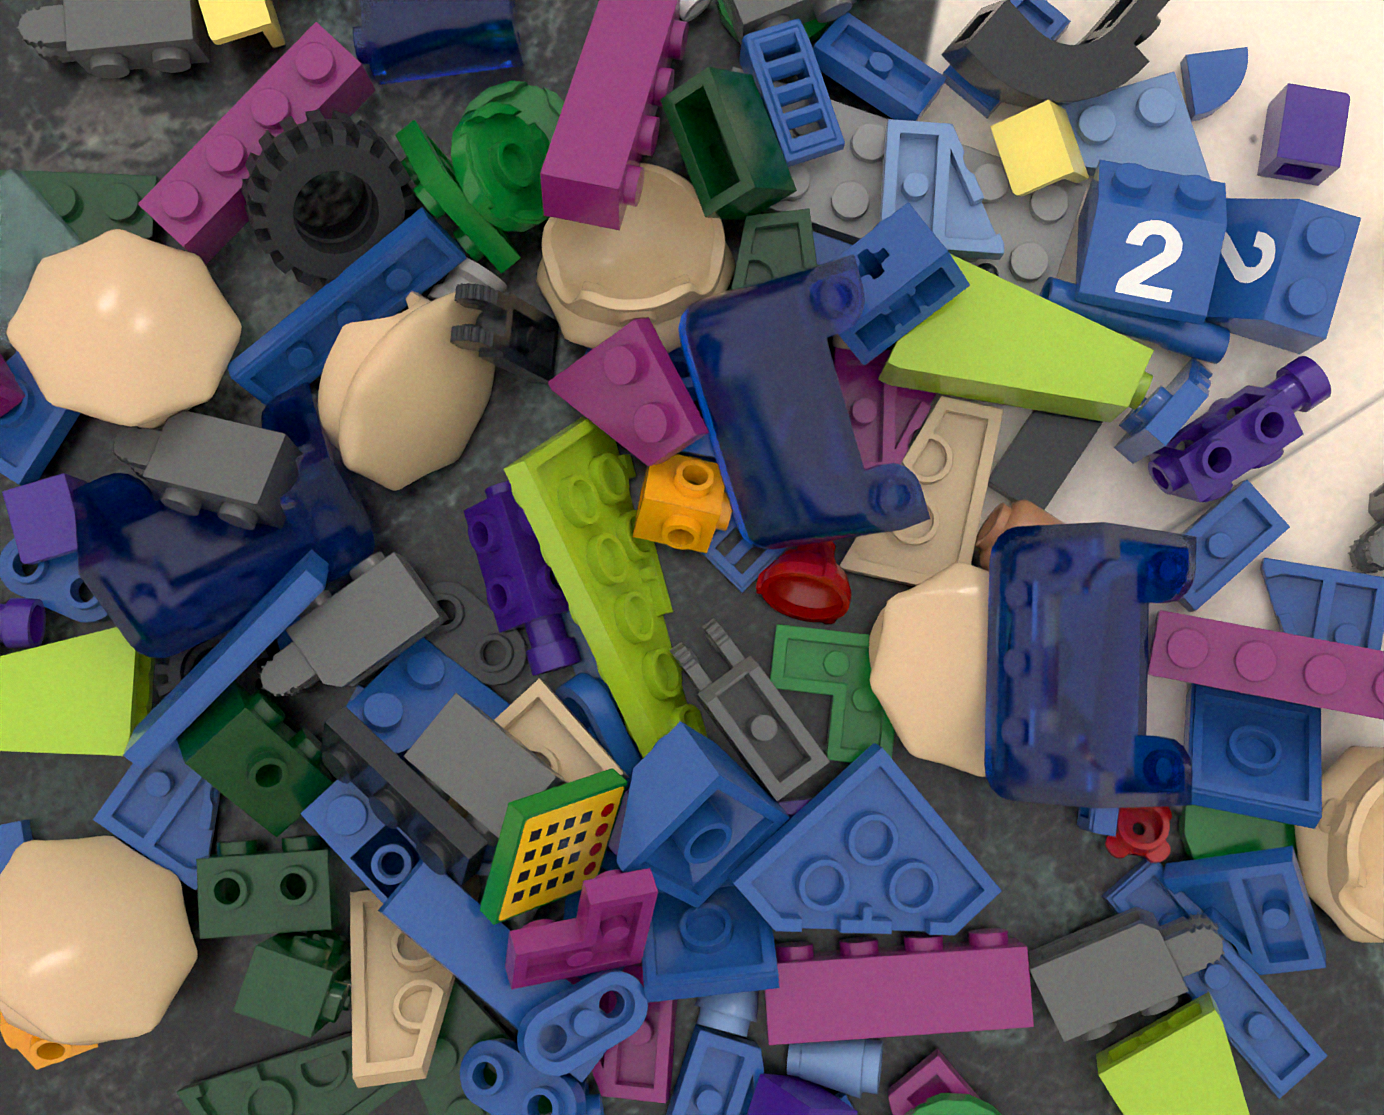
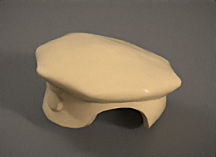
[536,163,736,353]
[6,229,242,429]
[318,291,495,491]
[869,562,1072,777]
[1294,746,1384,943]
[0,836,197,1045]

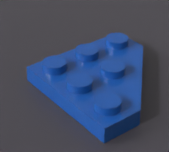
[727,743,1002,935]

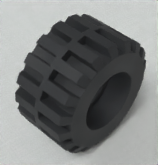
[242,110,416,287]

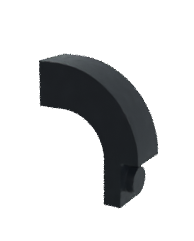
[941,0,1170,108]

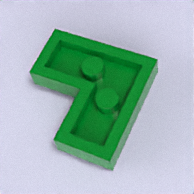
[395,119,521,274]
[770,624,895,763]

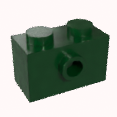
[660,67,797,220]
[176,680,334,838]

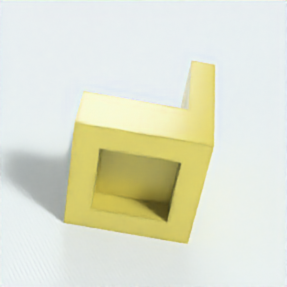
[198,0,285,48]
[990,100,1089,197]

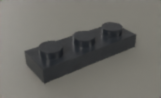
[321,706,488,887]

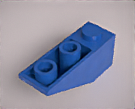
[301,780,471,904]

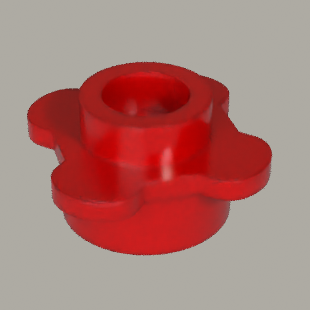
[1105,795,1172,864]

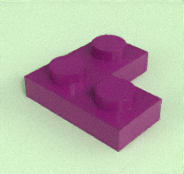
[505,868,658,990]

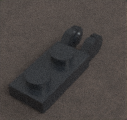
[450,283,559,384]

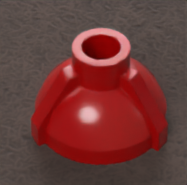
[756,534,852,625]

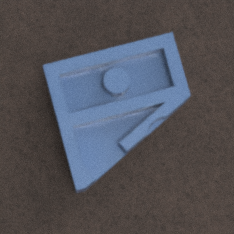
[1060,72,1211,180]
[879,119,1005,260]

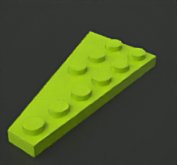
[504,416,708,758]

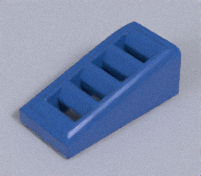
[739,19,845,167]

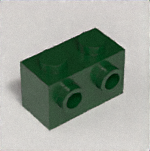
[196,834,345,939]
[233,930,352,1038]

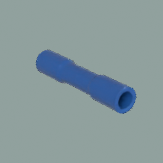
[1039,277,1230,364]

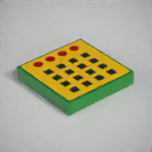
[480,768,628,925]

